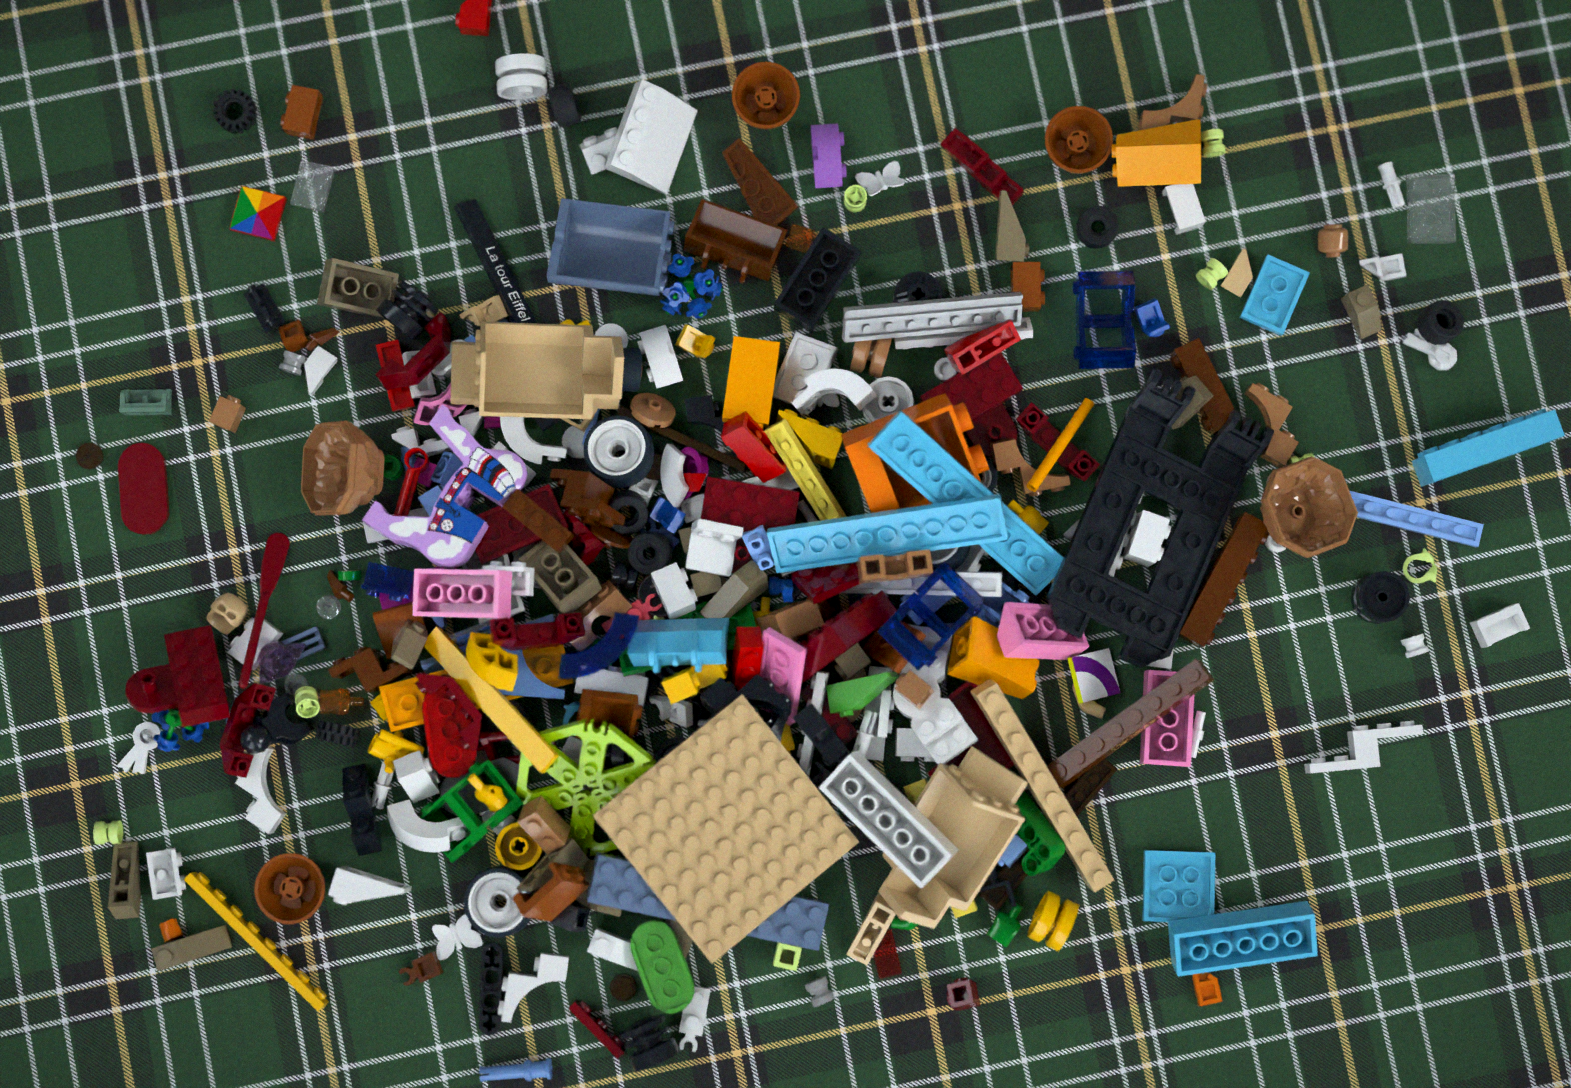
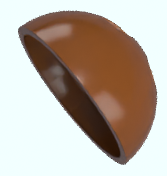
[732,62,800,130]
[1045,106,1113,174]
[255,853,326,924]

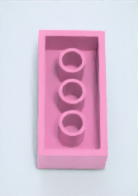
[413,569,512,619]
[1139,670,1194,767]

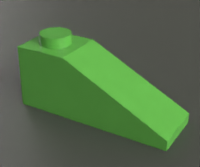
[826,672,899,717]

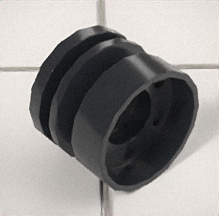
[892,271,942,303]
[376,280,439,341]
[619,1014,680,1072]

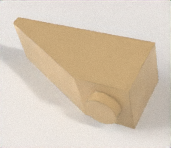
[846,892,896,965]

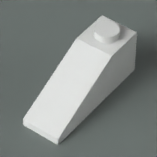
[587,928,638,971]

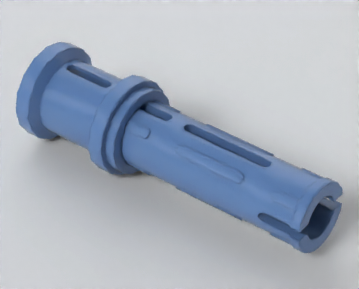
[479,1058,553,1082]

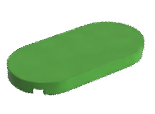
[630,920,695,1014]

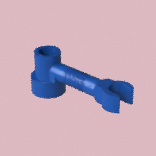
[768,577,793,602]

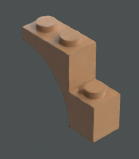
[1138,74,1207,131]
[1244,383,1299,468]
[990,437,1070,496]

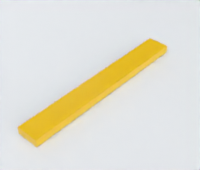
[424,627,559,773]

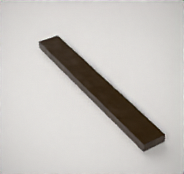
[979,758,1118,911]

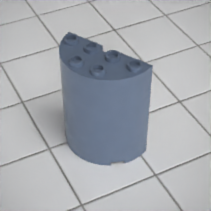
[547,198,674,296]

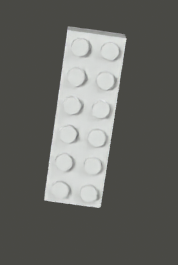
[819,750,959,888]

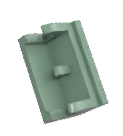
[119,389,172,415]

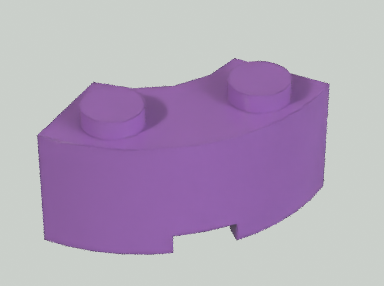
[811,123,847,188]

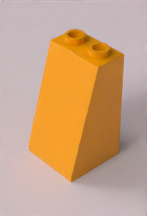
[1112,119,1201,186]
[722,336,780,429]
[947,617,1039,699]

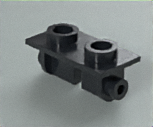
[243,283,286,333]

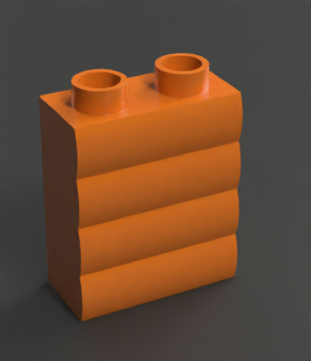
[841,393,989,513]

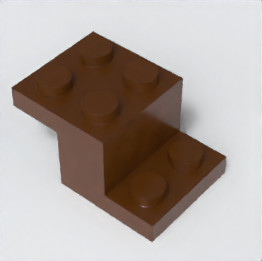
[550,469,625,527]
[328,646,415,693]

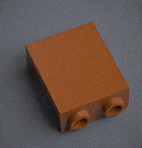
[575,689,642,740]
[512,862,590,922]

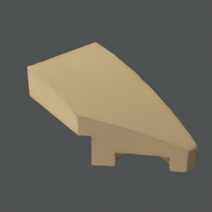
[1221,248,1253,297]
[460,295,508,326]

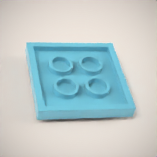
[1142,850,1215,922]

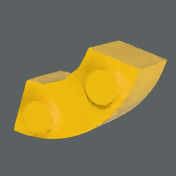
[466,632,518,691]

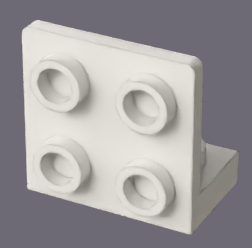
[685,519,743,577]

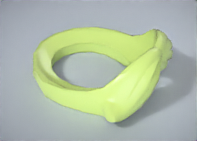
[1403,548,1437,584]

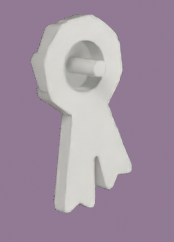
[1403,328,1457,371]
[117,722,161,774]

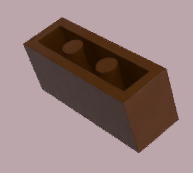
[502,489,574,554]

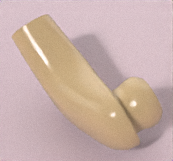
[1072,683,1106,719]

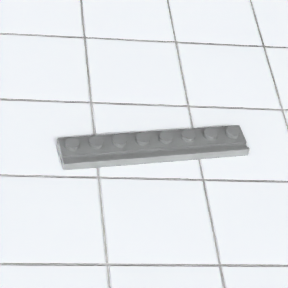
[842,292,1023,342]

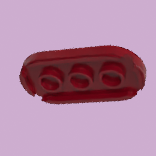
[118,443,169,535]

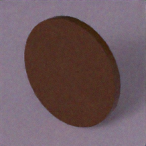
[589,523,633,549]

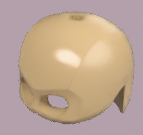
[206,592,248,635]

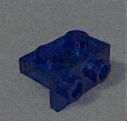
[360,562,414,603]

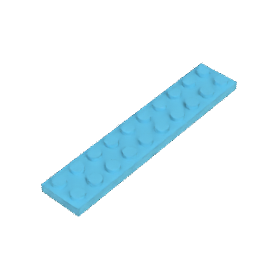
[868,410,1064,596]
[767,494,1008,573]

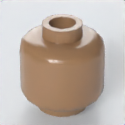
[1318,224,1348,257]

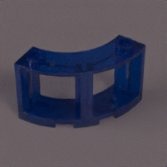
[1072,271,1137,369]
[877,561,985,671]
[558,612,639,679]

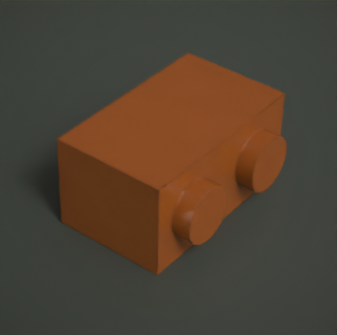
[281,85,323,140]
[1010,262,1045,312]

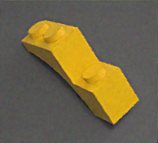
[662,655,731,704]

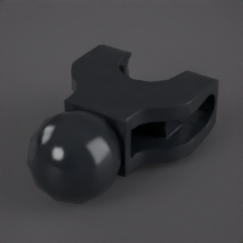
[240,692,314,754]

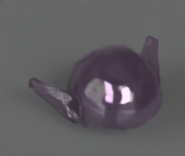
[257,641,306,684]

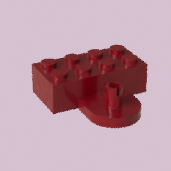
[919,352,1023,458]
[700,476,800,574]
[125,625,230,728]

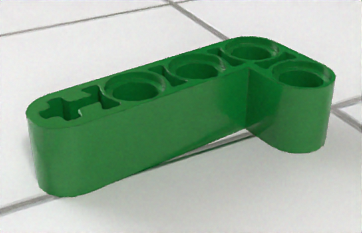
[1015,790,1065,876]

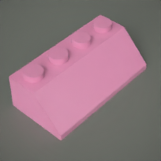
[997,602,1089,660]

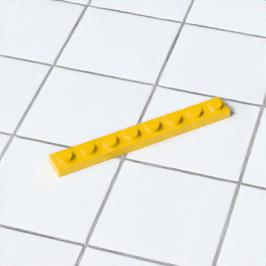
[184,872,329,1011]

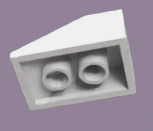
[328,866,412,905]

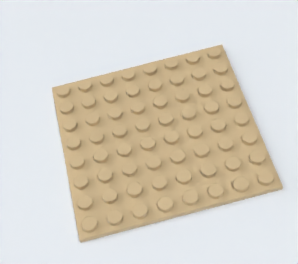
[593,695,859,963]

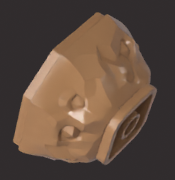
[301,421,384,515]
[1260,456,1358,558]

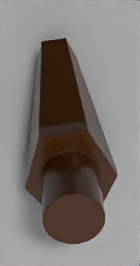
[304,327,340,352]
[327,570,354,602]

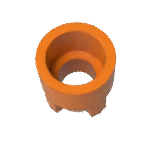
[159,918,183,943]

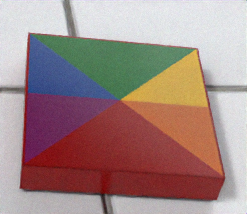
[229,186,287,242]

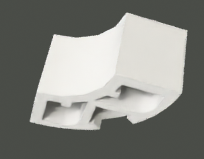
[637,325,683,388]

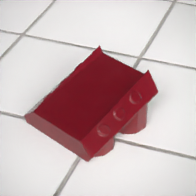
[563,510,607,566]

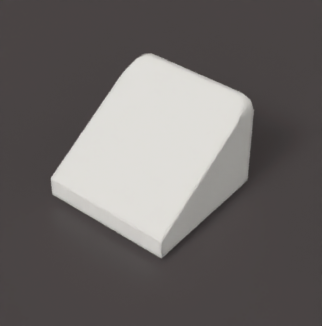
[629,477,658,507]

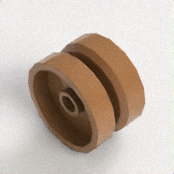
[850,338,892,378]

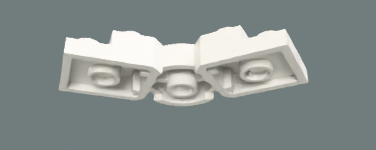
[893,624,978,765]

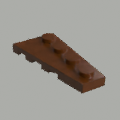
[722,138,799,226]

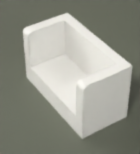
[1162,184,1206,235]
[1470,603,1530,648]

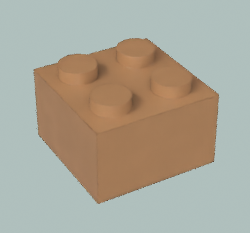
[756,599,824,642]

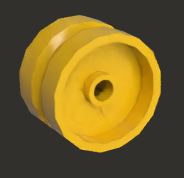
[1027,890,1079,951]

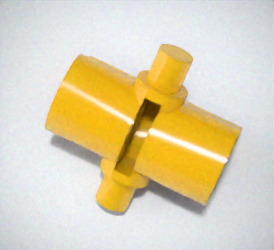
[368,729,425,773]

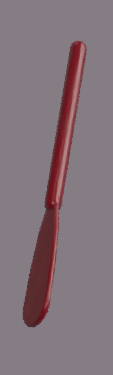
[238,533,290,689]

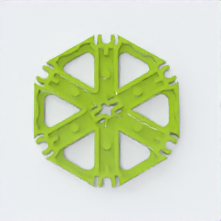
[516,718,656,857]

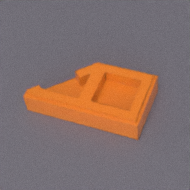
[1191,972,1223,1006]

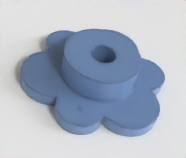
[401,446,416,471]

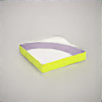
[1067,648,1121,703]

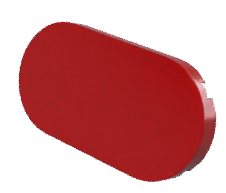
[422,684,477,778]

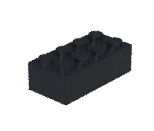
[774,227,862,333]

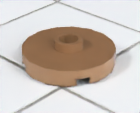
[630,393,676,428]

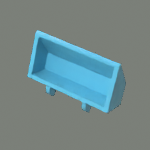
[628,618,729,673]

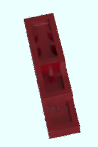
[940,128,1024,206]

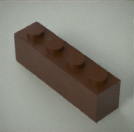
[1170,338,1240,435]

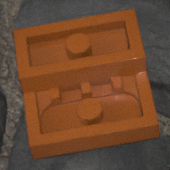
[372,602,429,659]

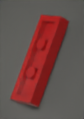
[376,339,416,412]

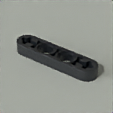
[479,942,504,1036]

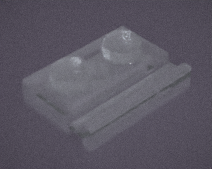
[290,160,335,213]

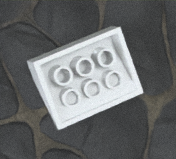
[604,79,697,195]

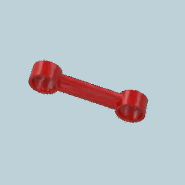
[392,448,430,516]

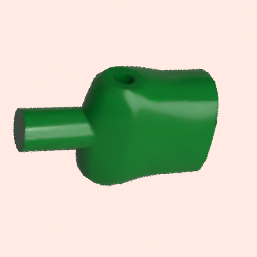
[986,903,1023,948]

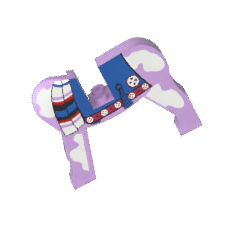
[362,404,527,568]

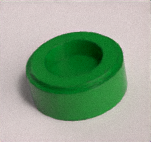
[338,570,362,581]

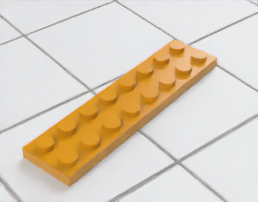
[379,645,573,732]

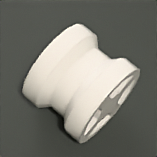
[1401,634,1429,658]

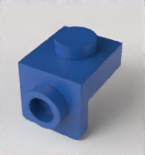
[1134,298,1170,337]
[649,497,686,534]

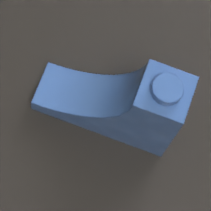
[498,646,565,699]

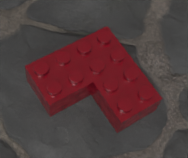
[799,590,899,684]
[926,681,1014,778]

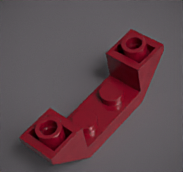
[375,312,452,390]
[1016,402,1100,482]
[489,612,586,651]
[415,673,482,751]
[220,683,276,778]

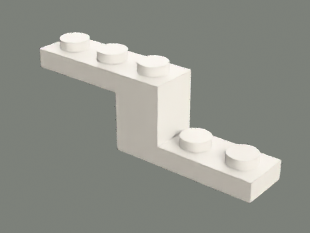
[1304,721,1423,773]

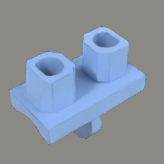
[742,525,774,571]

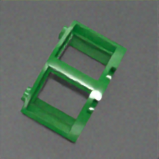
[419,760,523,863]

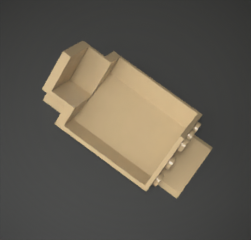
[451,322,624,419]
[878,746,1028,929]

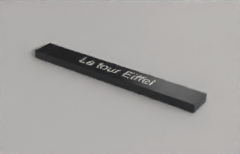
[454,199,537,324]

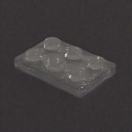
[1406,174,1456,244]

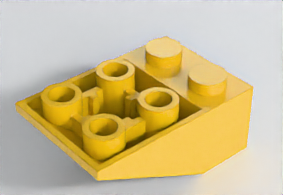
[776,409,843,469]

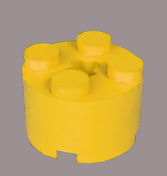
[495,822,543,870]

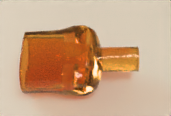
[320,688,364,715]

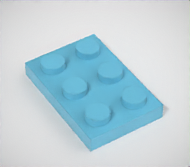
[1239,255,1310,336]

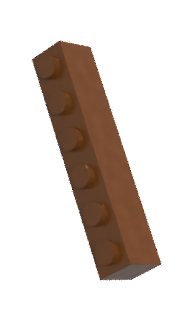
[1179,512,1269,648]

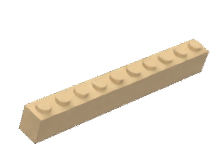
[970,679,1114,893]

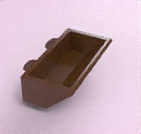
[683,198,788,284]

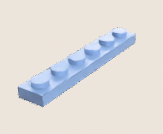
[1350,491,1484,547]

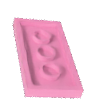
[759,627,806,726]

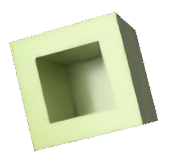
[773,942,802,971]

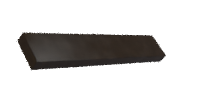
[617,406,746,474]

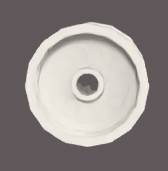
[495,54,548,100]
[862,376,914,423]

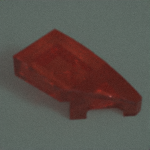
[874,929,902,979]

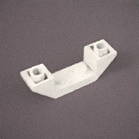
[391,409,484,458]

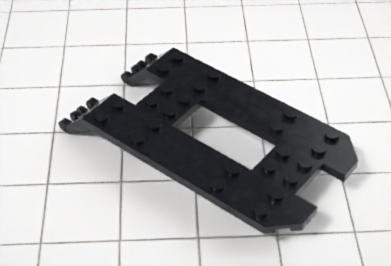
[1047,368,1274,668]

